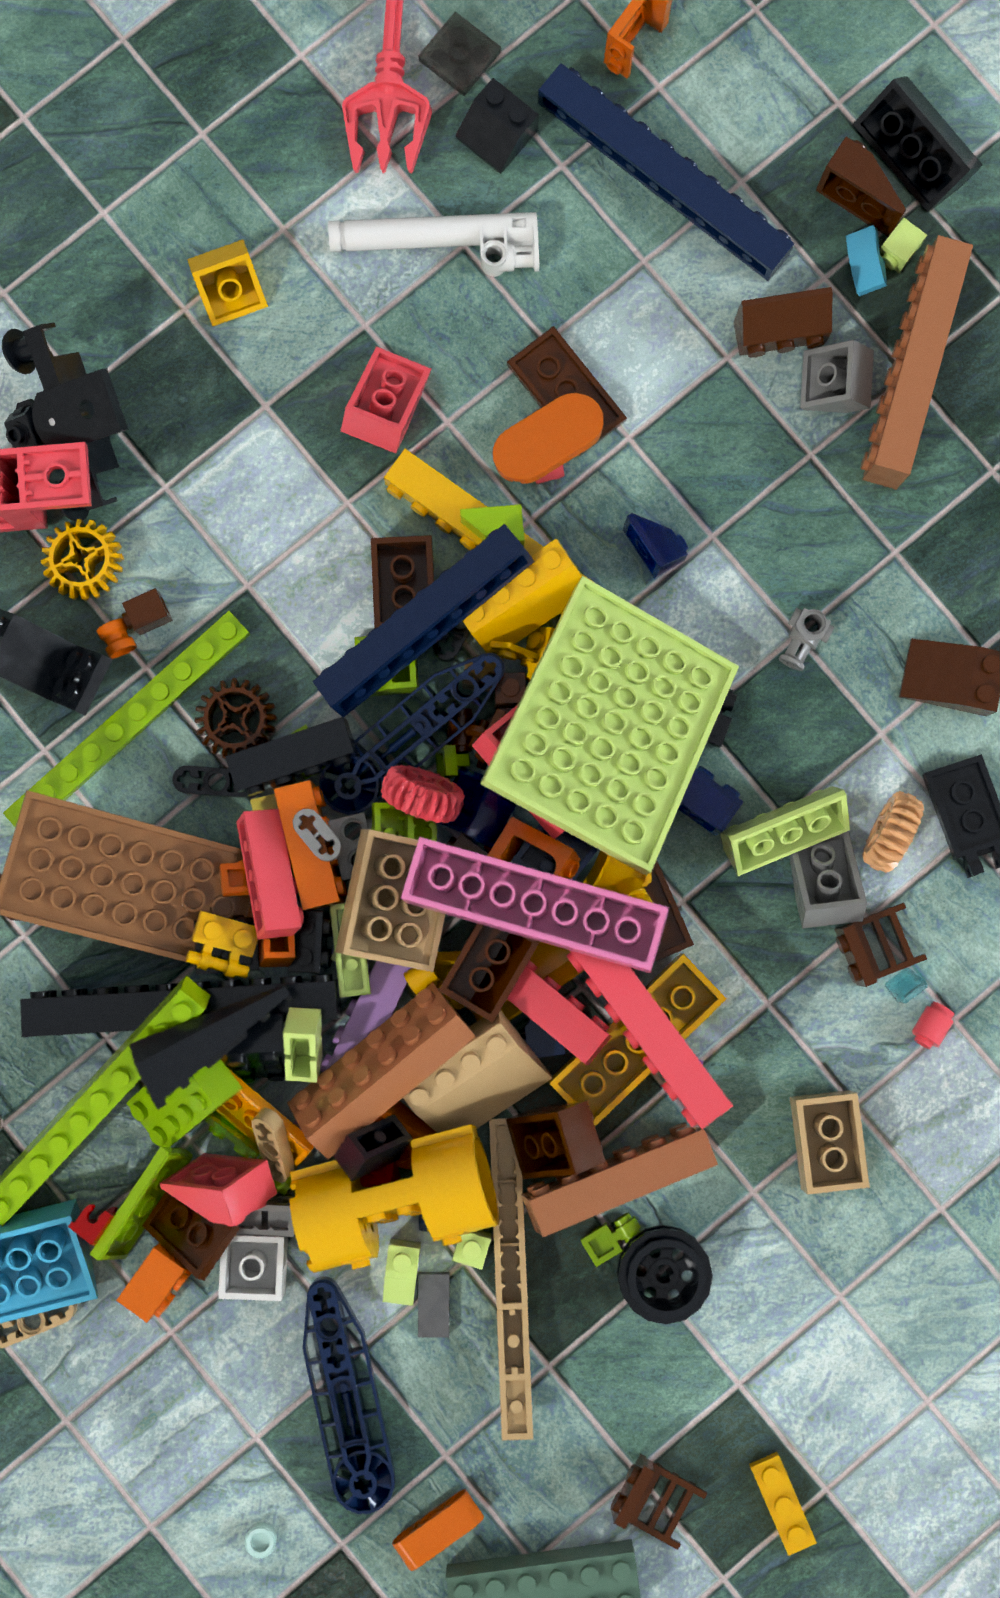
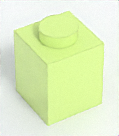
[880,217,927,274]
[452,1230,491,1270]

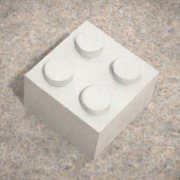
[218,1235,288,1301]

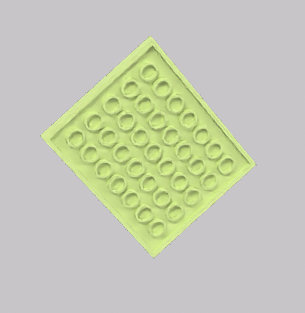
[480,576,739,875]

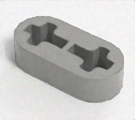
[293,809,342,862]

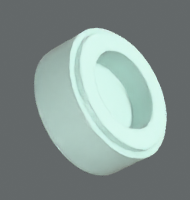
[244,1523,277,1558]

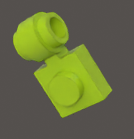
[580,1212,641,1267]

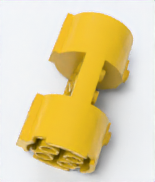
[289,1124,499,1273]

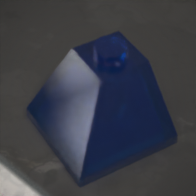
[623,513,688,579]

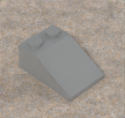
[789,831,867,929]

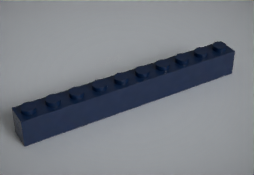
[538,63,795,281]

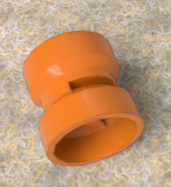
[96,618,137,659]

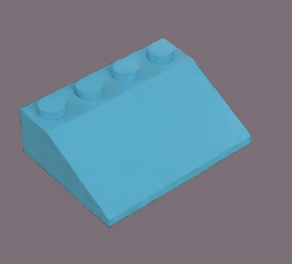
[0,1199,98,1323]

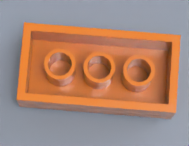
[274,780,348,911]

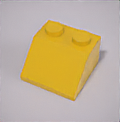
[187,239,268,327]

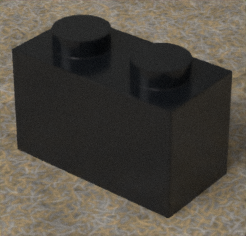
[334,1114,412,1182]

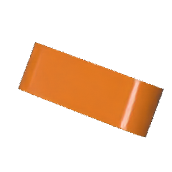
[392,1489,484,1571]

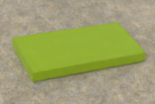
[90,1146,193,1261]

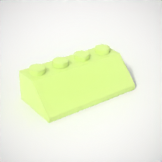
[720,786,850,876]

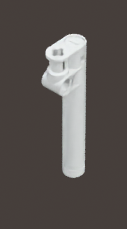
[328,212,539,277]

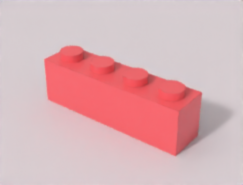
[236,809,304,940]
[507,960,612,1066]

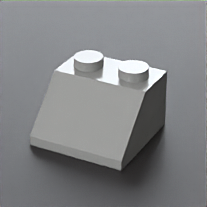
[800,340,874,413]

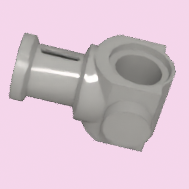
[779,607,834,671]

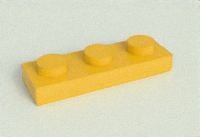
[749,1452,817,1556]

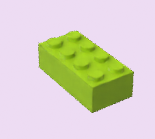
[126,1059,243,1147]

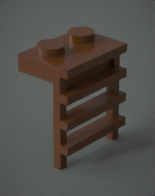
[835,902,927,987]
[610,1453,707,1550]

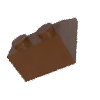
[816,136,906,237]
[899,639,1000,717]

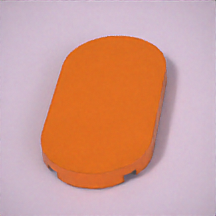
[493,393,604,484]

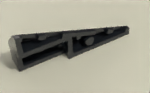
[129,984,292,1109]

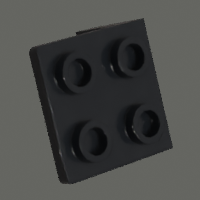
[288,911,333,974]

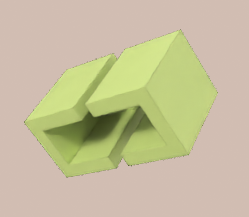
[283,1007,323,1083]

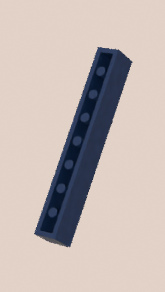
[312,524,535,717]

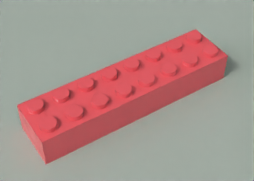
[560,947,733,1129]

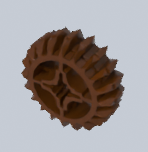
[194,678,278,759]

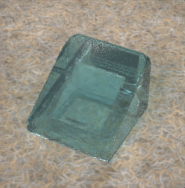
[885,968,928,1004]

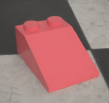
[341,346,431,454]
[159,1153,278,1227]

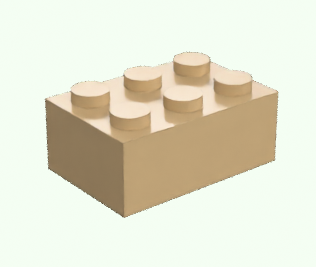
[790,1090,870,1195]

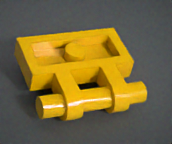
[186,910,258,979]

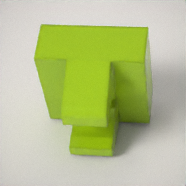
[435,745,470,779]

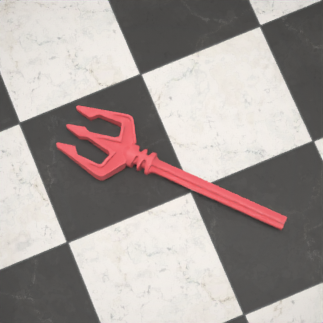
[342,0,432,173]

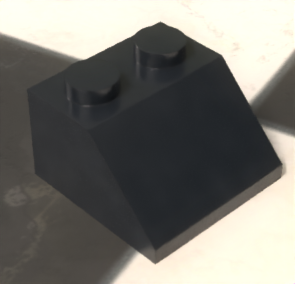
[456,78,539,174]

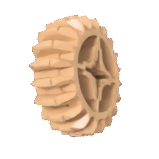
[862,791,924,873]

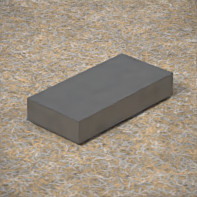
[418,1272,450,1337]

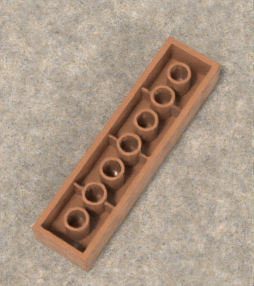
[860,235,973,490]

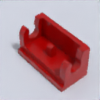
[68,1204,118,1245]

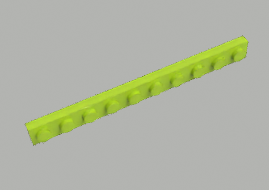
[3,611,251,828]

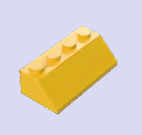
[463,539,582,654]

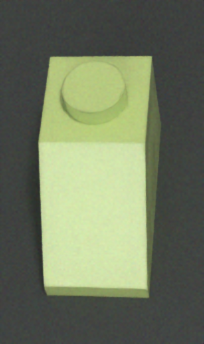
[383,1239,421,1306]

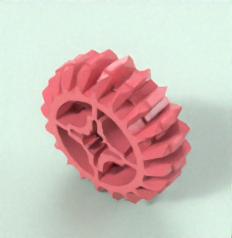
[381,765,465,823]

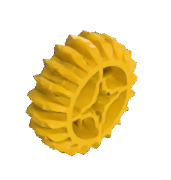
[40,519,124,601]

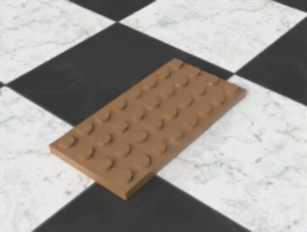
[0,790,253,962]

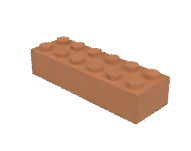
[287,983,476,1159]
[521,1122,718,1237]

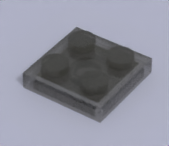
[418,11,501,96]

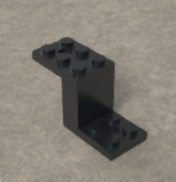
[0,609,113,716]

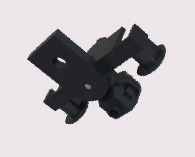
[2,323,128,521]

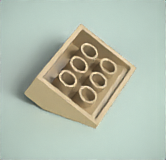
[335,829,445,972]
[403,1010,552,1133]

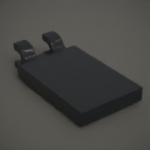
[922,754,1000,878]

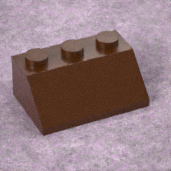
[733,287,833,358]
[438,923,540,1023]

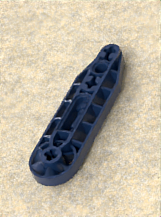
[319,652,506,815]
[302,1277,395,1514]

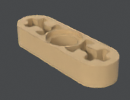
[251,1108,296,1183]
[0,1304,77,1348]

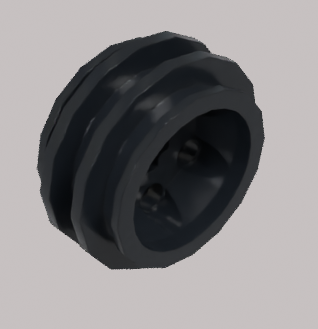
[616,1225,713,1324]

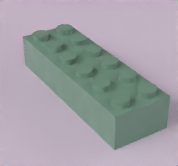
[446,1539,641,1598]

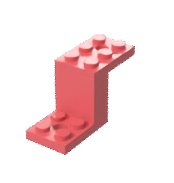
[0,442,92,532]

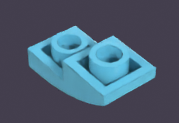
[846,225,887,296]

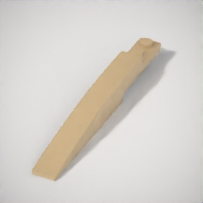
[489,1118,533,1441]

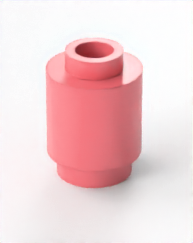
[912,1001,955,1049]

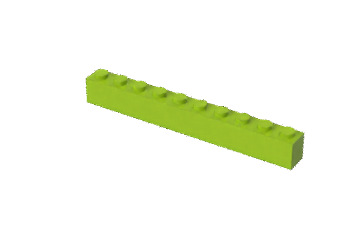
[0,976,211,1227]

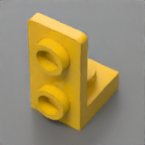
[489,627,555,667]

